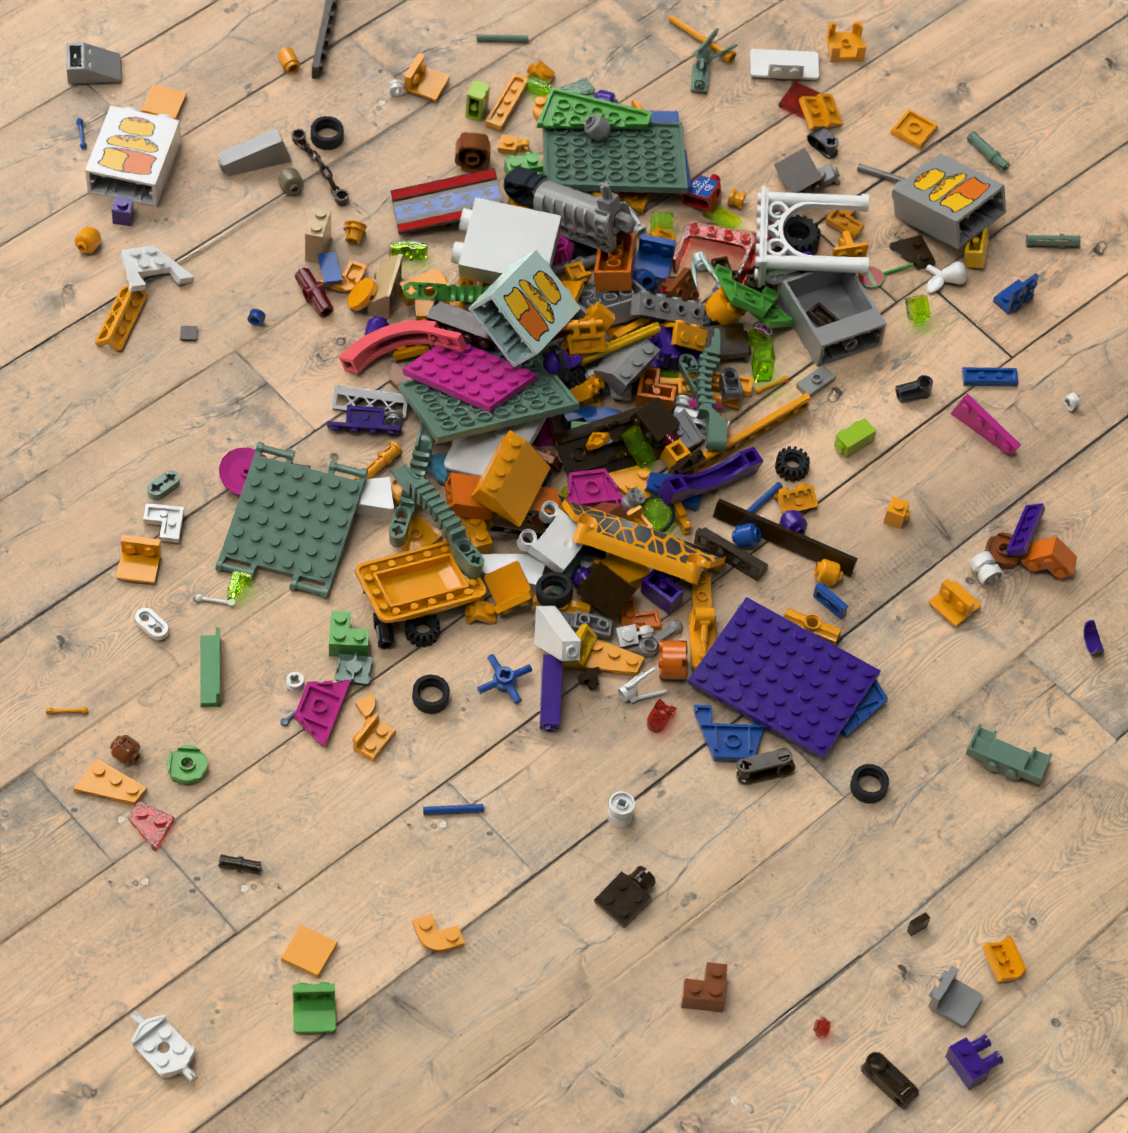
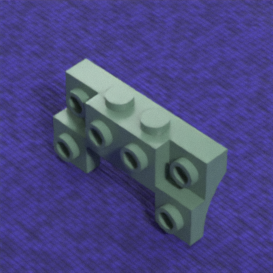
[966,724,1052,785]

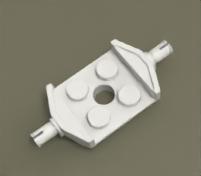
[130,1011,197,1082]

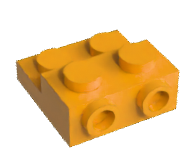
[569,374,605,404]

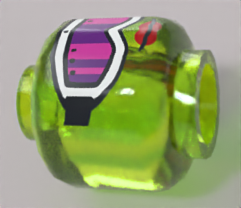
[748,322,773,349]

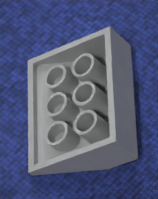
[574,279,647,328]

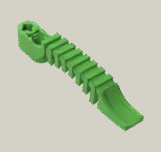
[403,282,490,303]

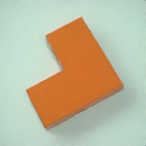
[618,597,662,631]

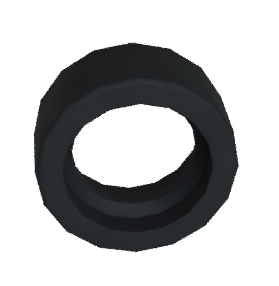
[311,116,344,150]
[536,572,573,609]
[412,674,450,714]
[850,764,889,803]

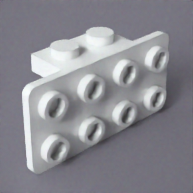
[750,49,819,80]

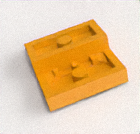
[799,93,843,130]

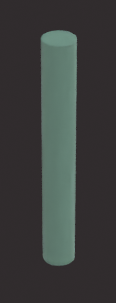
[476,34,528,42]

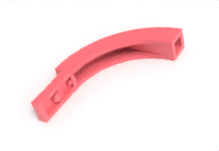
[339,320,467,374]

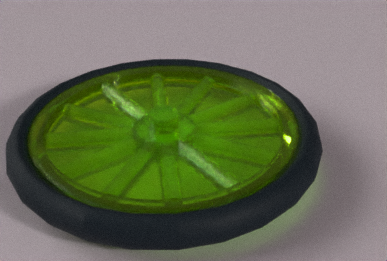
[640,495,675,532]

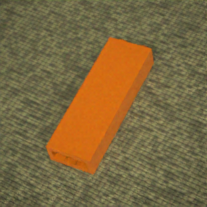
[445,472,561,527]

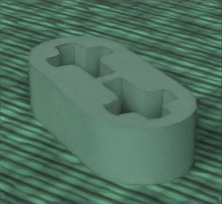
[147,471,180,500]

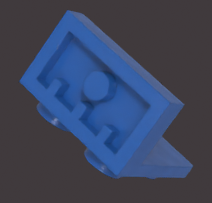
[634,233,676,280]
[993,273,1039,314]

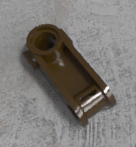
[736,748,796,784]
[861,1052,919,1109]

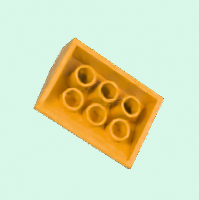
[471,430,551,527]

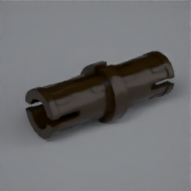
[218,854,261,874]

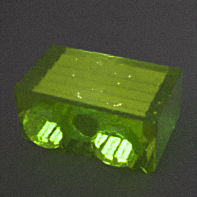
[751,342,776,382]

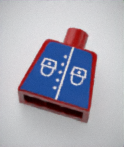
[681,174,722,212]

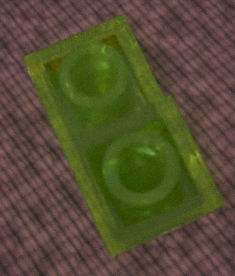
[389,241,428,261]
[621,425,656,468]

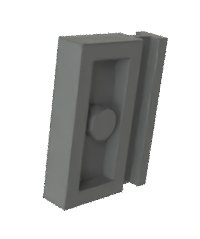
[669,408,704,450]

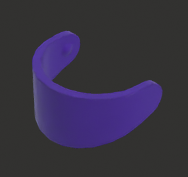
[1083,620,1104,654]

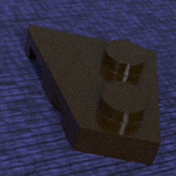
[889,235,936,270]

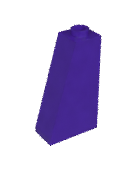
[539,655,563,732]

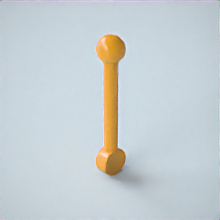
[754,375,789,394]
[46,706,88,715]

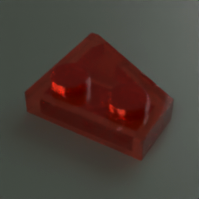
[129,801,175,851]

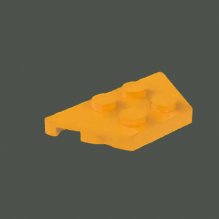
[609,464,665,522]

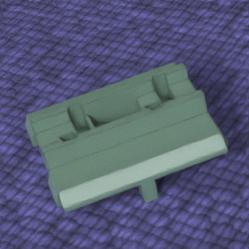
[335,652,373,684]

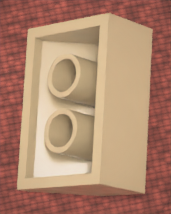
[366,254,403,319]

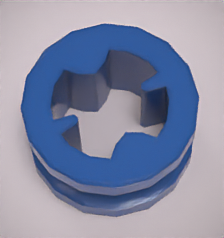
[247,309,266,326]

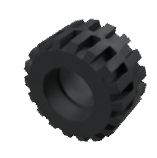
[775,215,821,256]

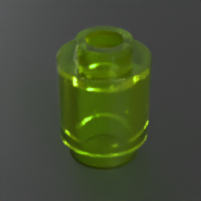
[525,75,552,96]

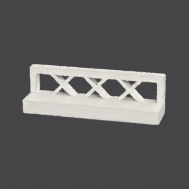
[332,385,408,418]

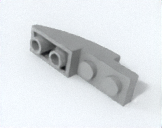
[532,605,613,639]

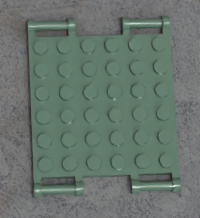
[215,442,368,599]

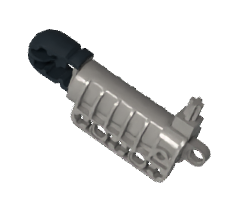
[503,167,636,253]

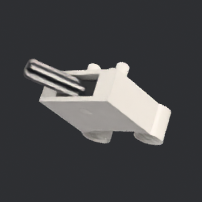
[517,501,606,574]

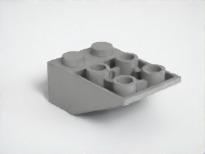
[66,43,121,84]

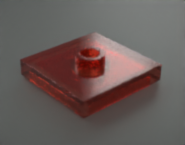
[778,81,820,120]

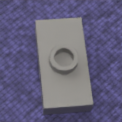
[796,365,836,397]

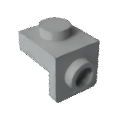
[818,163,840,185]

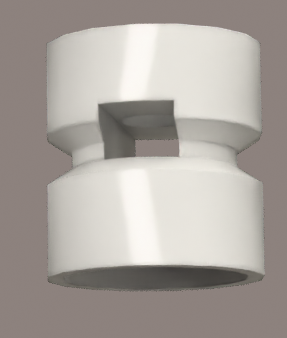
[969,551,1004,587]
[607,791,635,828]

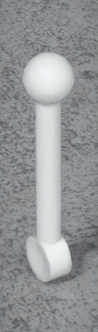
[195,594,235,607]

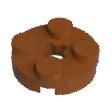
[985,532,1022,569]

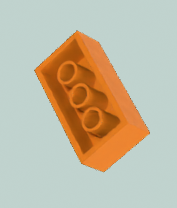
[594,233,637,291]

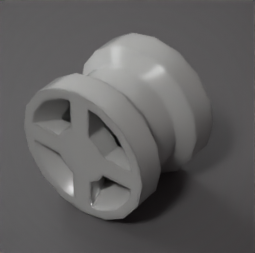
[621,488,645,510]

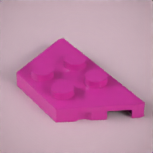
[293,680,350,747]

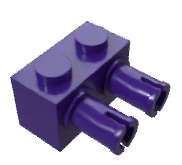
[945,1034,1003,1090]

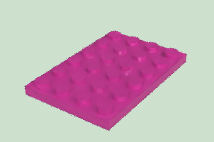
[403,343,537,413]

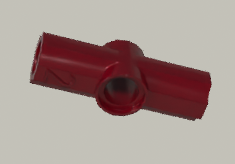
[295,267,334,318]

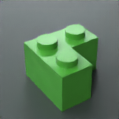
[329,610,369,656]

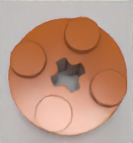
[659,640,688,679]

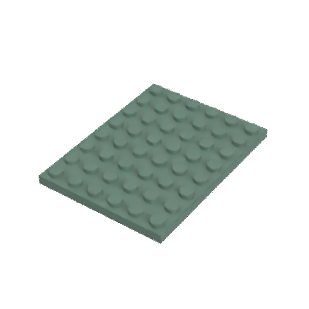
[543,121,688,194]
[398,353,580,444]

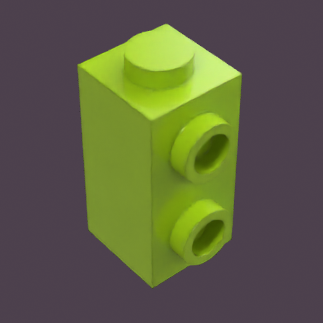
[834,418,877,458]

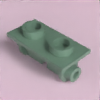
[690,58,710,93]

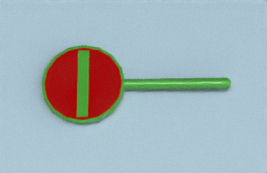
[857,263,914,289]

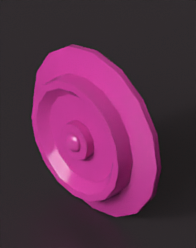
[219,447,267,495]

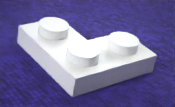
[143,503,184,543]

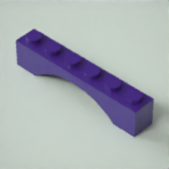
[657,447,764,506]

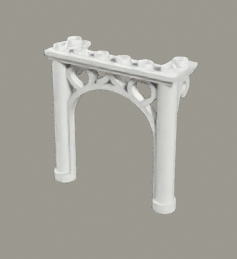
[754,186,869,287]

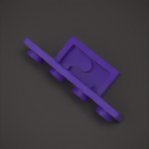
[326,405,402,435]

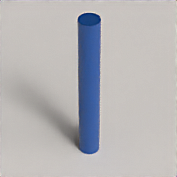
[747,482,783,513]
[423,804,484,815]

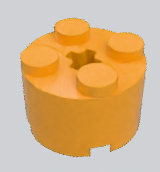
[705,287,747,326]

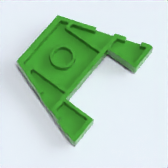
[714,264,780,318]

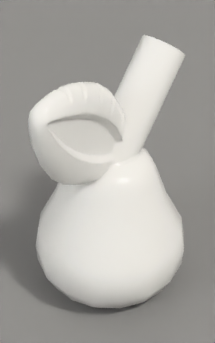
[926,261,967,293]

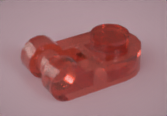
[646,699,677,733]

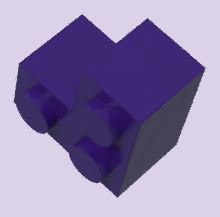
[640,569,684,615]

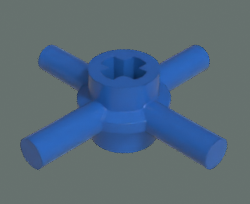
[477,654,532,704]

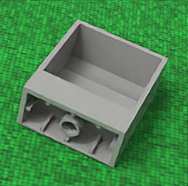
[778,271,887,366]

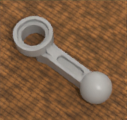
[638,620,683,658]

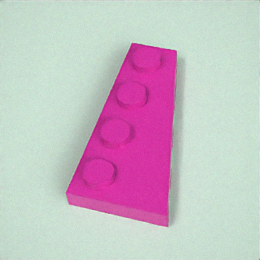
[950,394,1021,457]

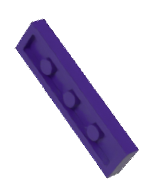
[1007,503,1045,556]

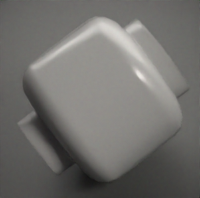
[584,114,610,141]

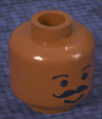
[110,735,141,765]

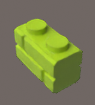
[465,80,490,122]

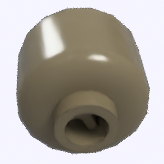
[277,168,304,195]

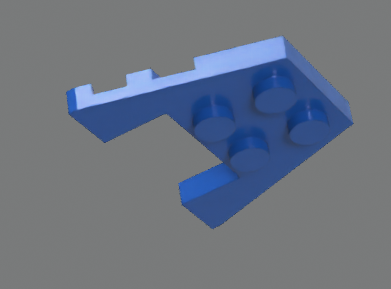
[842,680,888,738]
[693,705,765,761]

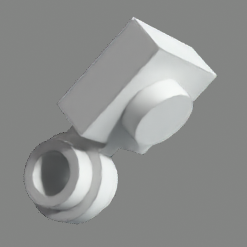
[615,624,654,647]

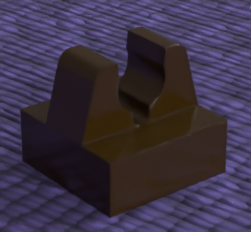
[577,666,601,691]

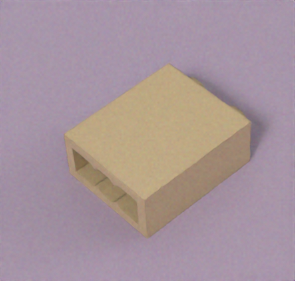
[305,206,331,263]

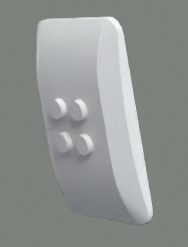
[444,418,546,477]

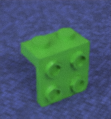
[293,982,336,1034]

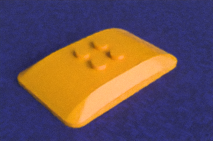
[355,541,486,623]

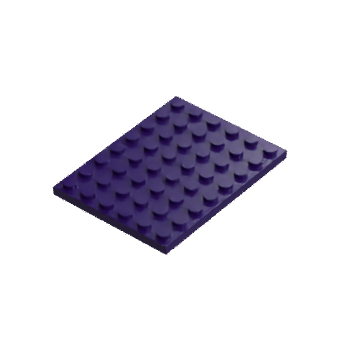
[687,597,881,760]

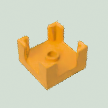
[826,22,866,62]

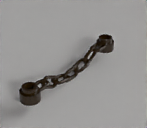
[292,129,349,206]

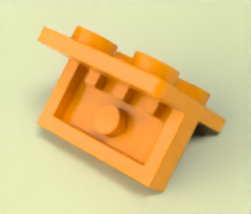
[832,230,869,257]
[929,578,981,627]

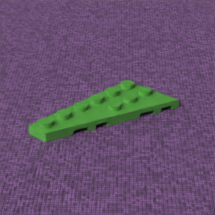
[537,87,652,129]

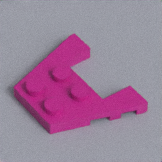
[567,468,628,513]

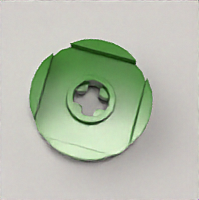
[167,745,207,784]

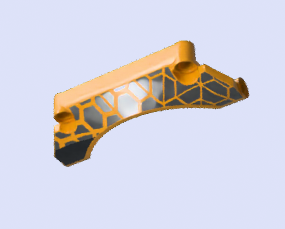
[560,499,726,585]

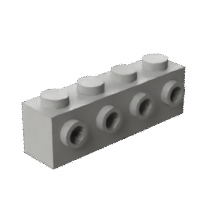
[630,290,705,327]

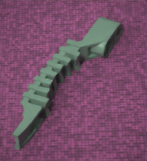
[695,328,728,451]
[389,422,435,547]
[391,463,485,579]

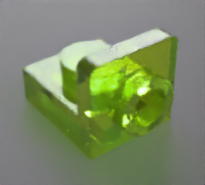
[227,571,252,600]

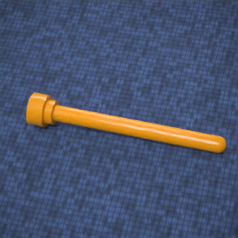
[668,15,737,64]

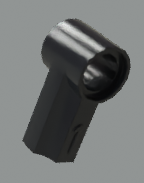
[895,375,933,402]
[373,612,395,650]

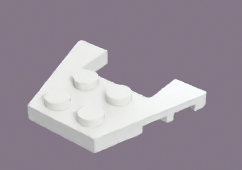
[120,246,194,292]

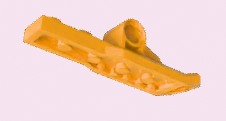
[689,572,717,671]

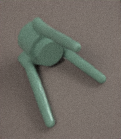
[694,28,738,63]

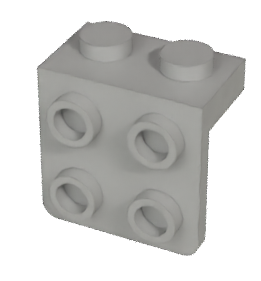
[928,966,983,1027]

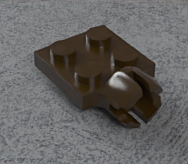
[594,866,656,928]

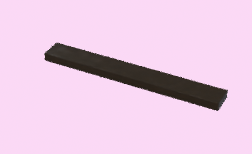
[712,499,858,577]

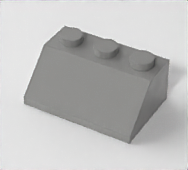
[594,338,660,395]

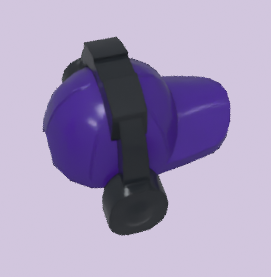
[543,345,582,382]

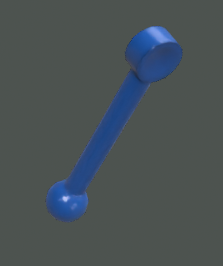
[76,118,87,149]

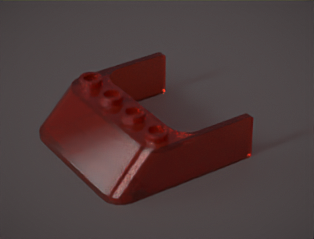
[672,221,760,284]

